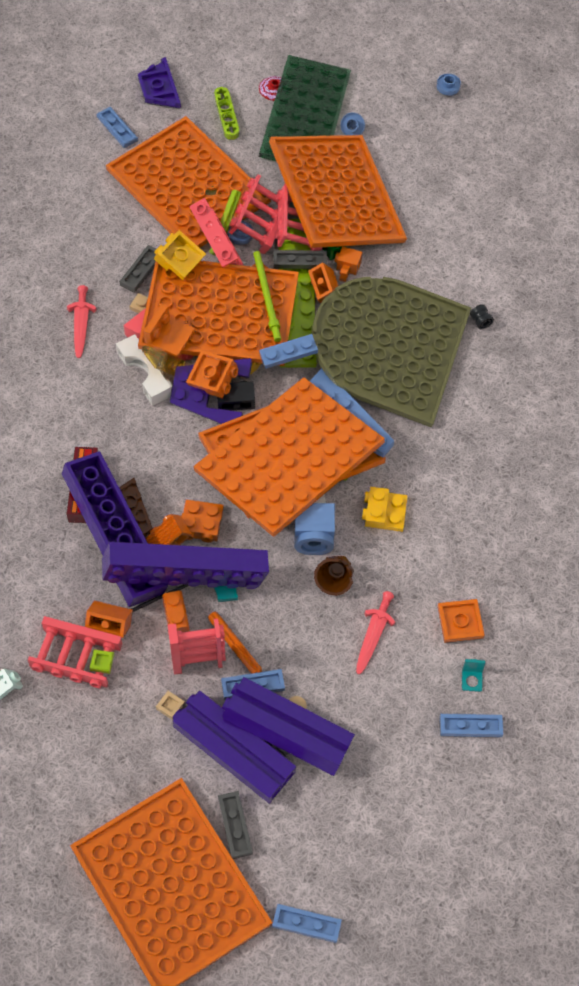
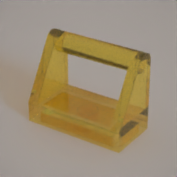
[142,346,185,376]

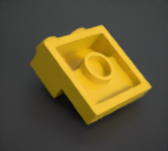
[154,230,206,280]
[362,486,408,532]

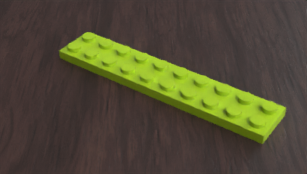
[278,219,317,368]

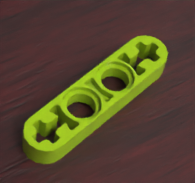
[214,87,239,140]

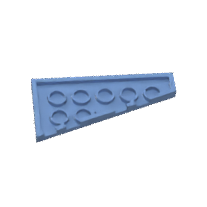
[310,368,394,458]

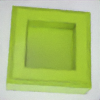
[90,649,114,674]

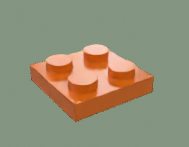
[437,599,485,643]

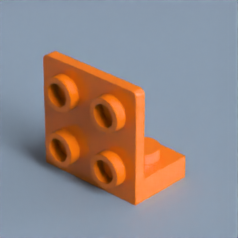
[143,303,195,357]

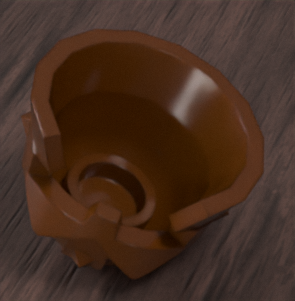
[314,556,354,596]

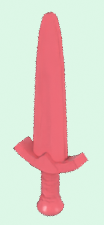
[67,285,96,358]
[356,591,395,674]

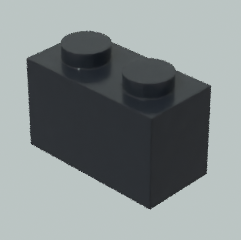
[217,381,255,411]

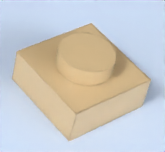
[130,293,148,313]
[156,691,185,720]

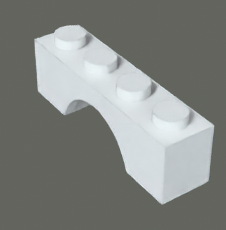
[116,334,172,406]

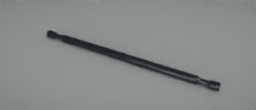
[131,584,188,612]

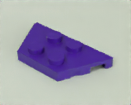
[137,57,181,108]

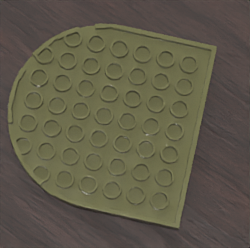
[312,276,471,427]

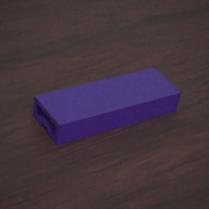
[222,677,355,776]
[172,690,296,804]

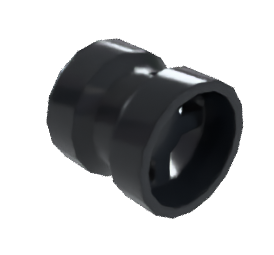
[470,304,494,329]

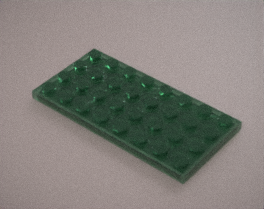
[259,55,351,161]

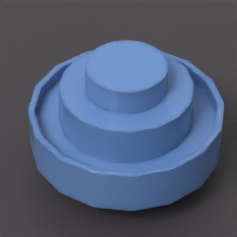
[436,73,461,96]
[340,112,365,135]
[228,220,253,245]

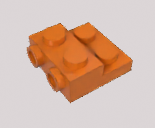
[186,350,238,398]
[181,499,224,543]

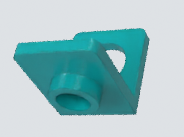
[462,659,486,692]

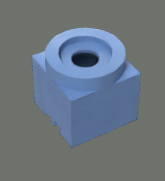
[294,503,335,555]

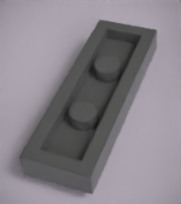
[119,245,156,293]
[274,250,327,269]
[218,791,253,859]

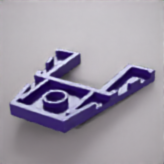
[170,358,252,424]

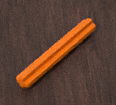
[208,611,262,674]

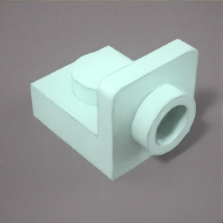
[0,669,23,700]

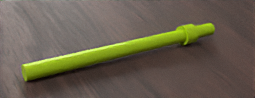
[253,251,282,342]

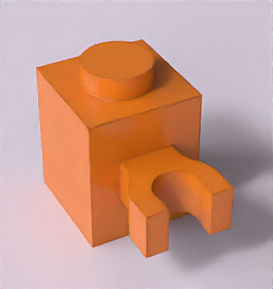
[334,246,363,282]

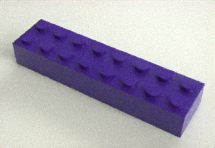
[61,451,169,607]
[102,542,269,589]

